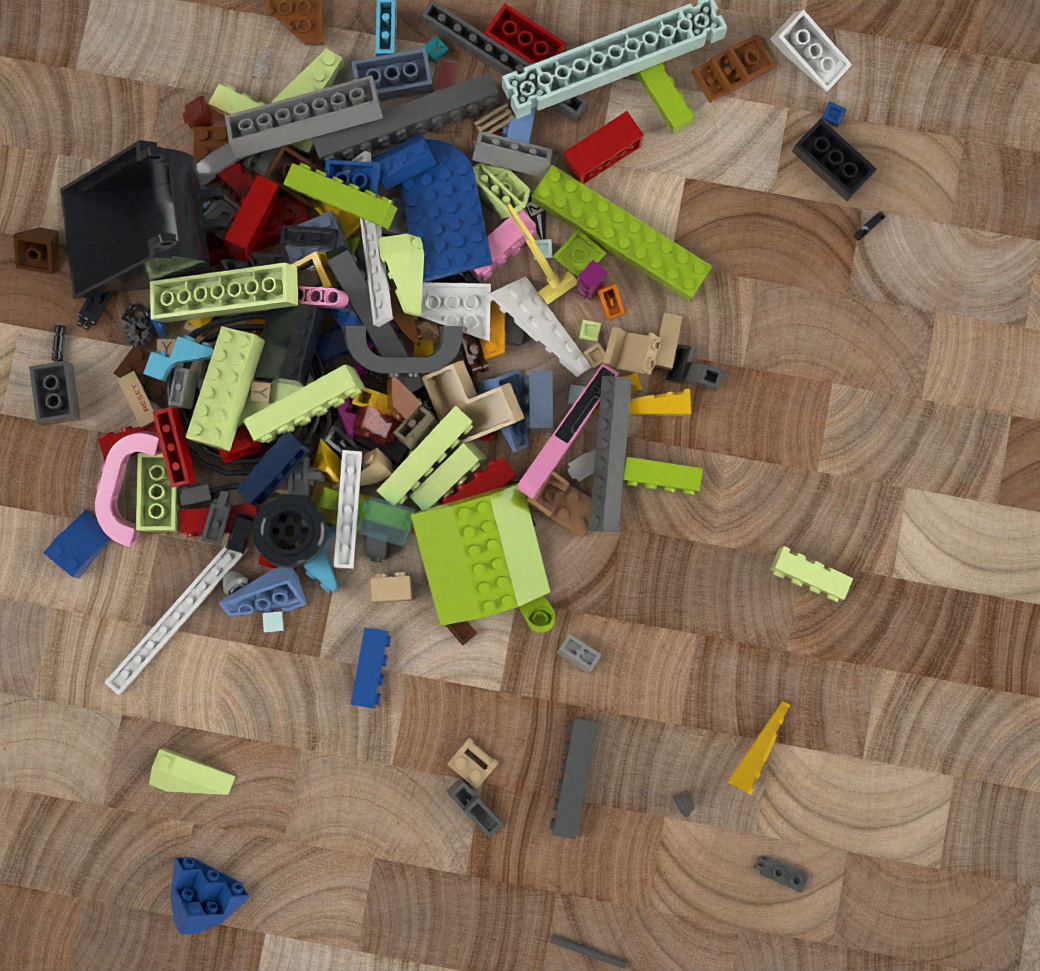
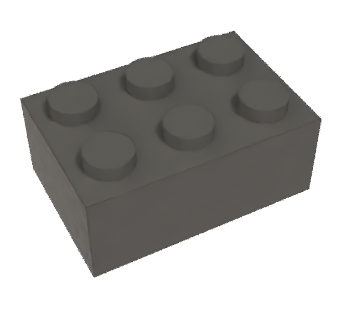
[29,361,81,426]

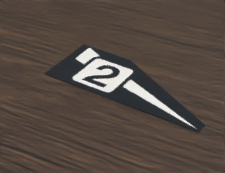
[525,192,546,240]

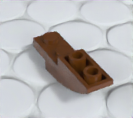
[387,270,423,346]

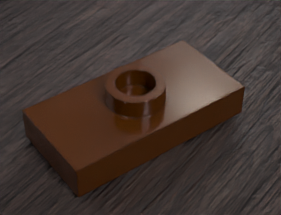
[445,621,477,646]

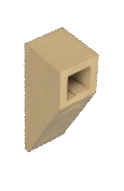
[332,448,393,491]

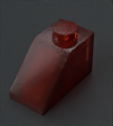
[183,96,213,129]

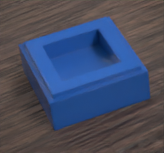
[821,101,846,127]

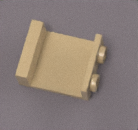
[603,327,661,375]

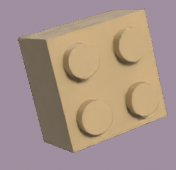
[370,572,414,603]

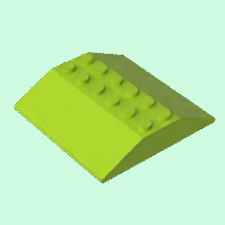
[410,483,550,626]

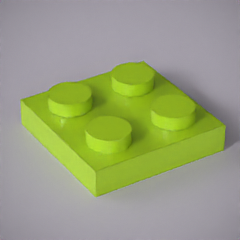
[553,229,606,279]

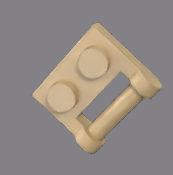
[447,737,499,789]

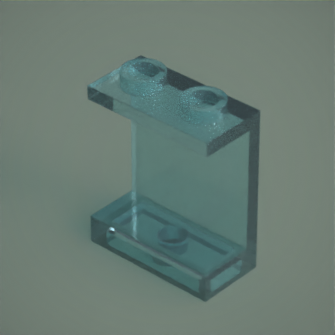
[357,496,416,547]

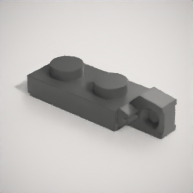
[201,491,232,546]

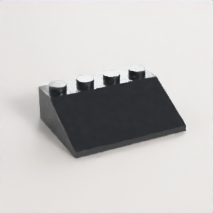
[253,303,325,387]

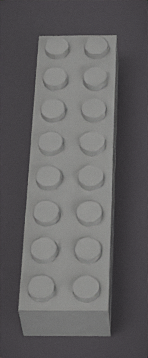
[225,75,383,159]

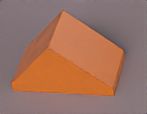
[596,282,625,321]

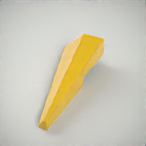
[593,389,691,417]
[726,701,790,794]

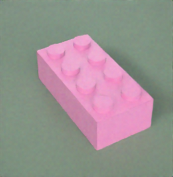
[469,209,536,282]

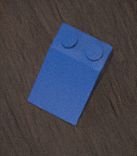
[325,160,381,198]
[44,510,111,578]

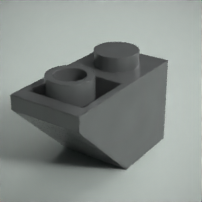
[685,362,724,392]

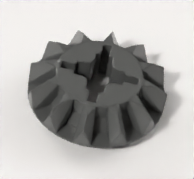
[123,316,154,347]

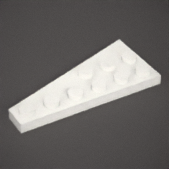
[486,276,592,377]
[388,282,491,342]

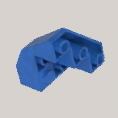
[170,857,249,935]

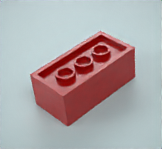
[563,111,644,185]

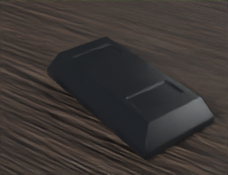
[225,512,255,554]

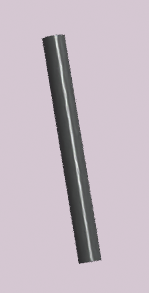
[551,935,627,969]

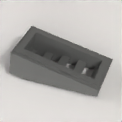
[673,791,695,817]

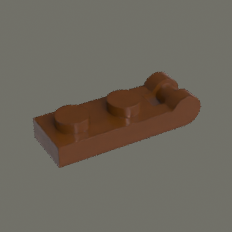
[460,333,489,376]

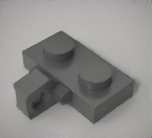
[288,457,325,497]

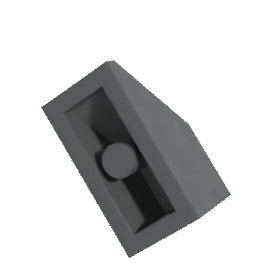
[366,532,390,563]

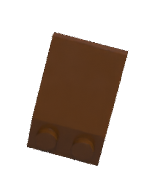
[262,145,325,208]

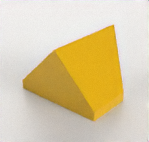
[311,438,342,483]

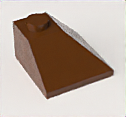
[13,227,59,274]

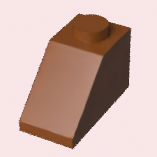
[387,376,422,421]

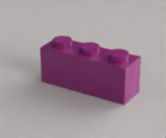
[576,259,608,301]

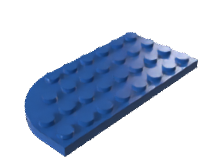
[399,139,493,283]

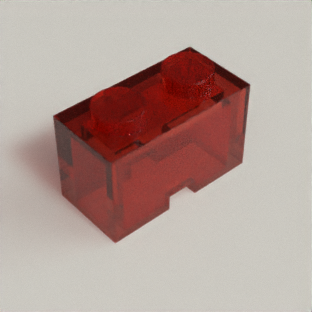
[352,405,400,444]

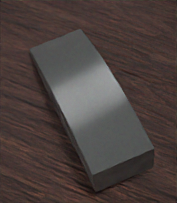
[447,778,503,837]

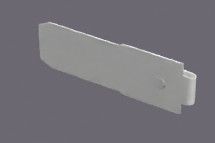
[567,449,596,481]

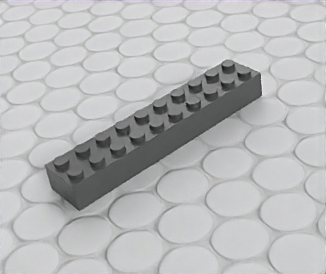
[312,72,499,169]

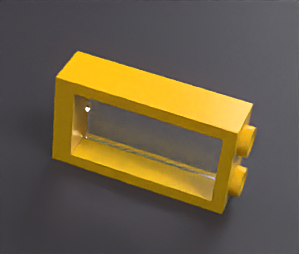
[291,251,339,300]

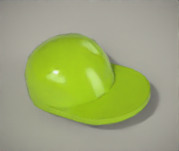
[520,596,555,633]

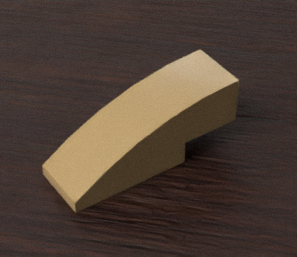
[655,312,682,370]

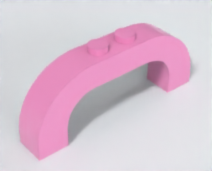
[95,431,162,547]

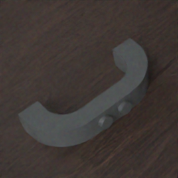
[344,325,463,377]

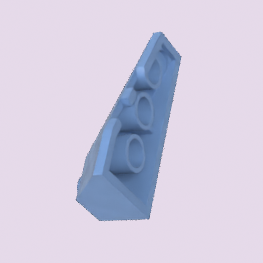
[479,369,528,452]
[219,567,306,616]

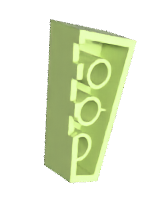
[271,48,345,103]
[410,441,487,510]
[770,546,853,602]

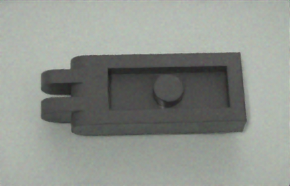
[754,856,809,893]

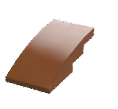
[691,34,777,103]

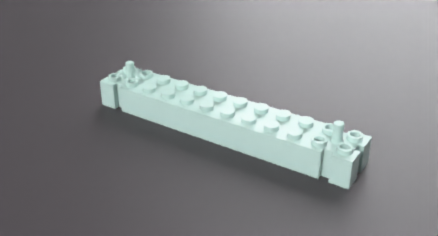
[502,0,727,119]

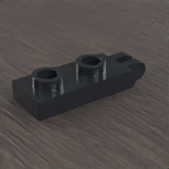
[77,292,115,331]

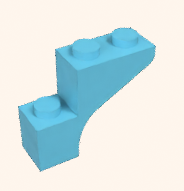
[143,335,214,382]
[304,525,339,593]

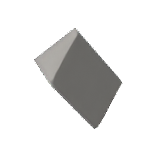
[168,367,199,409]

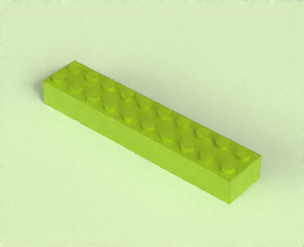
[531,165,712,302]

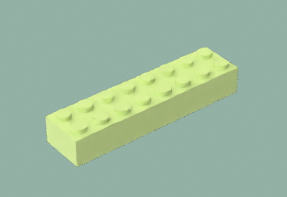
[150,263,298,323]

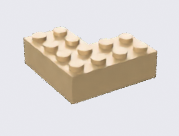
[422,360,524,447]

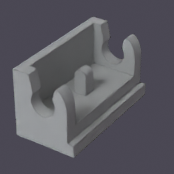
[557,634,601,674]

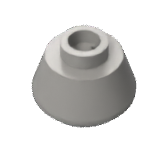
[223,571,248,595]

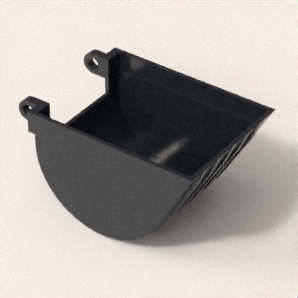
[60,140,228,299]

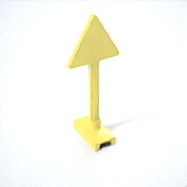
[506,203,577,305]

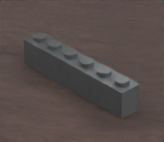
[550,718,598,839]

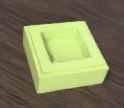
[579,320,601,342]

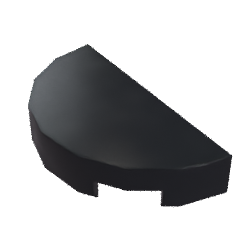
[853,211,886,241]

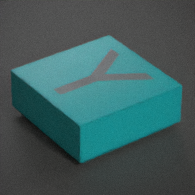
[423,36,449,63]

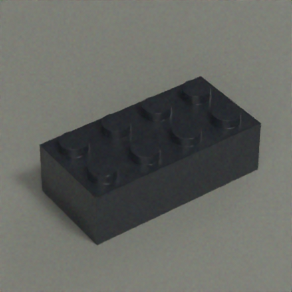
[792,118,877,202]

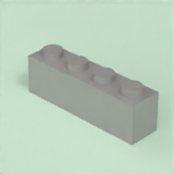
[472,131,552,178]

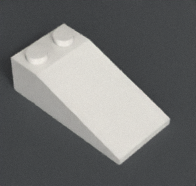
[770,9,852,92]

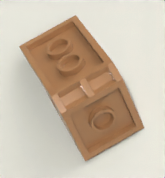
[526,471,592,538]

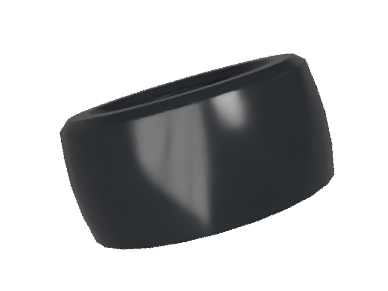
[252,494,328,568]

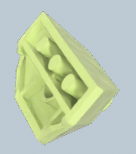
[473,162,530,219]

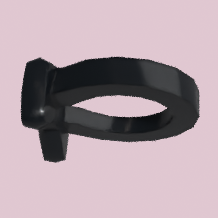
[121,303,149,329]

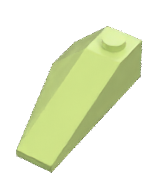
[377,234,424,316]
[149,748,236,795]

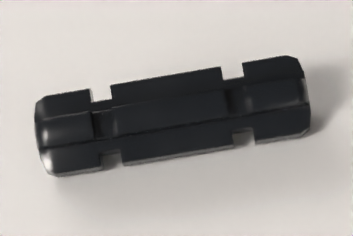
[52,325,66,362]

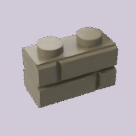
[393,405,439,451]

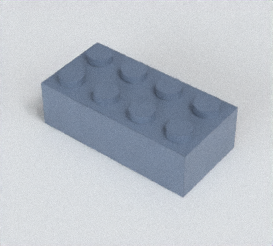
[352,48,434,101]

